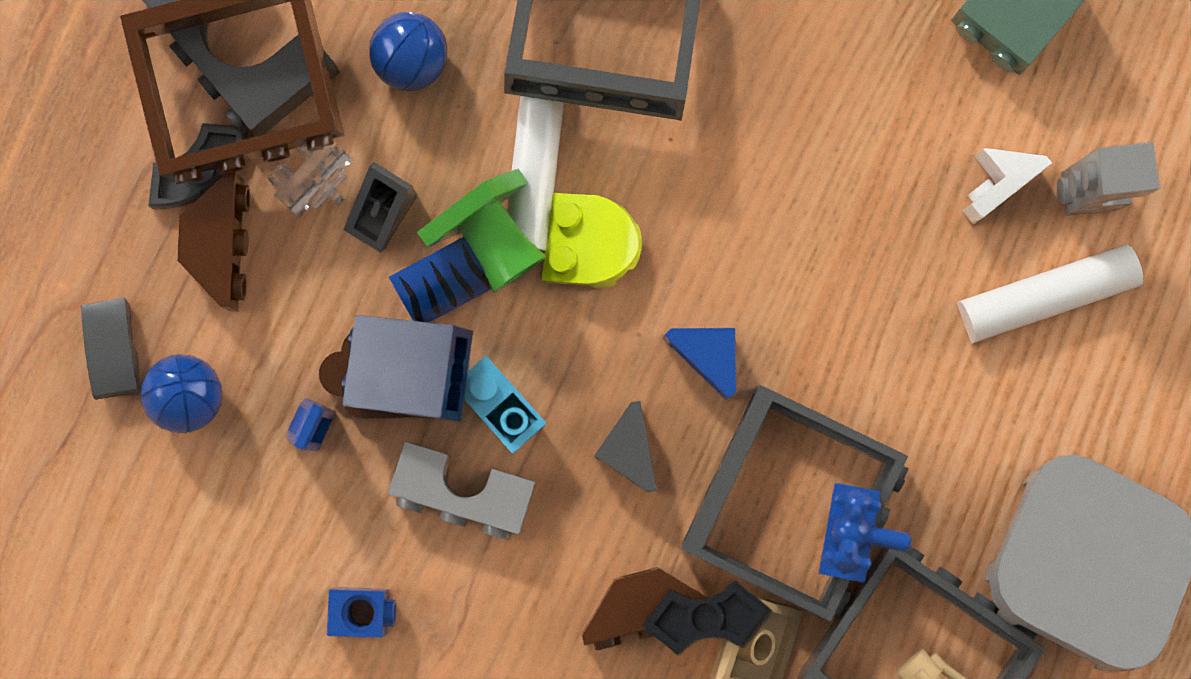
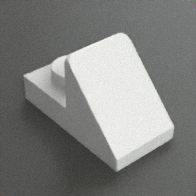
[962,148,1052,224]

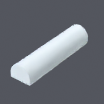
[507,96,564,253]
[956,244,1143,344]

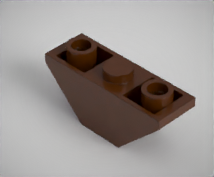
[177,172,250,311]
[582,567,709,650]

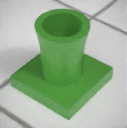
[417,168,546,293]

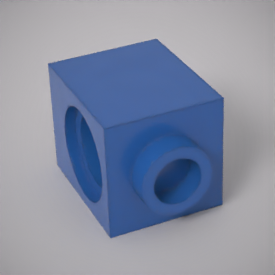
[327,587,396,638]

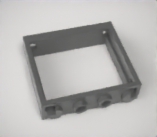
[504,0,700,121]
[680,385,909,622]
[796,547,1046,679]

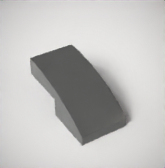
[81,298,140,400]

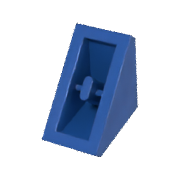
[663,328,736,400]

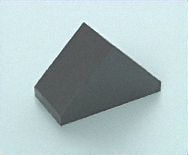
[344,162,418,253]
[595,401,657,492]

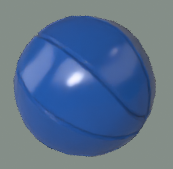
[369,12,448,91]
[140,354,222,434]

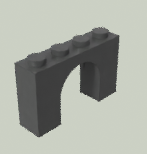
[142,0,340,137]

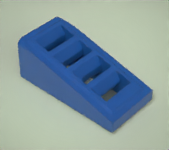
[287,398,335,451]

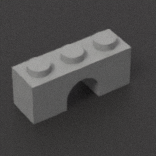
[1057,142,1160,216]
[388,442,536,540]

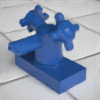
[818,483,912,583]

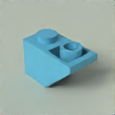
[464,356,547,454]

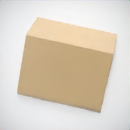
[710,596,803,679]

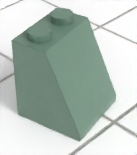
[951,0,1085,75]

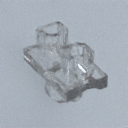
[268,140,353,218]

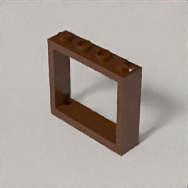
[120,0,345,184]

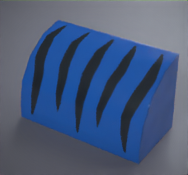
[389,237,492,323]

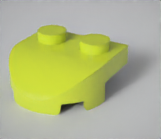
[541,193,642,289]

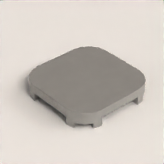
[985,455,1191,673]

